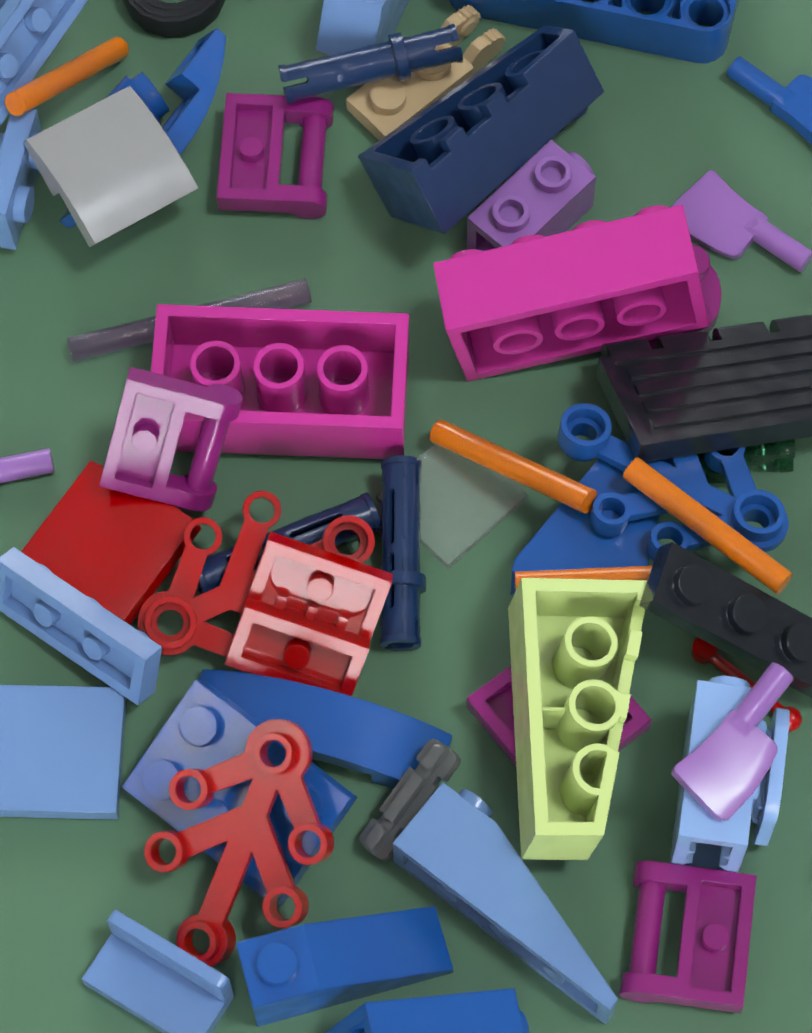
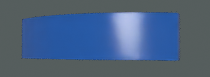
[59,28,226,228]
[199,669,452,788]

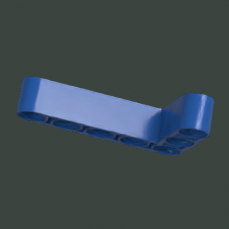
[449,0,739,63]

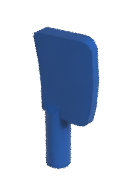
[726,56,812,146]

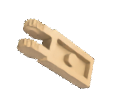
[346,5,506,141]

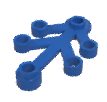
[557,403,789,561]

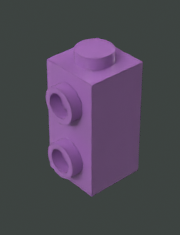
[467,140,596,251]

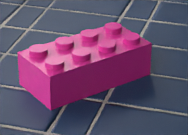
[433,204,710,382]
[151,304,410,459]

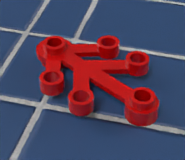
[138,490,375,673]
[144,719,334,967]

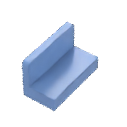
[82,909,234,1033]

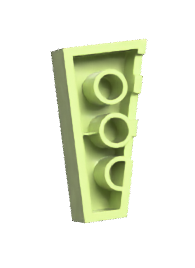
[508,578,647,860]

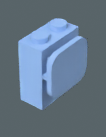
[670,676,790,872]

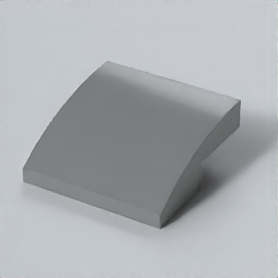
[24,86,199,247]

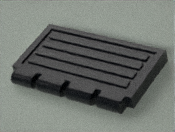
[596,314,812,462]

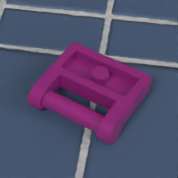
[217,93,334,219]
[99,367,243,511]
[619,861,757,1013]

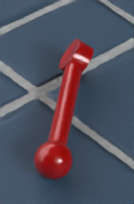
[691,637,802,732]

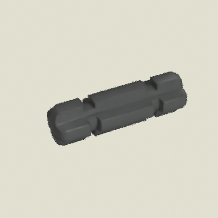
[360,739,461,861]

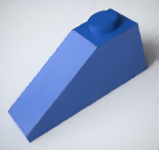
[236,906,453,1027]

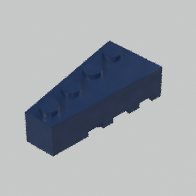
[358,25,604,234]

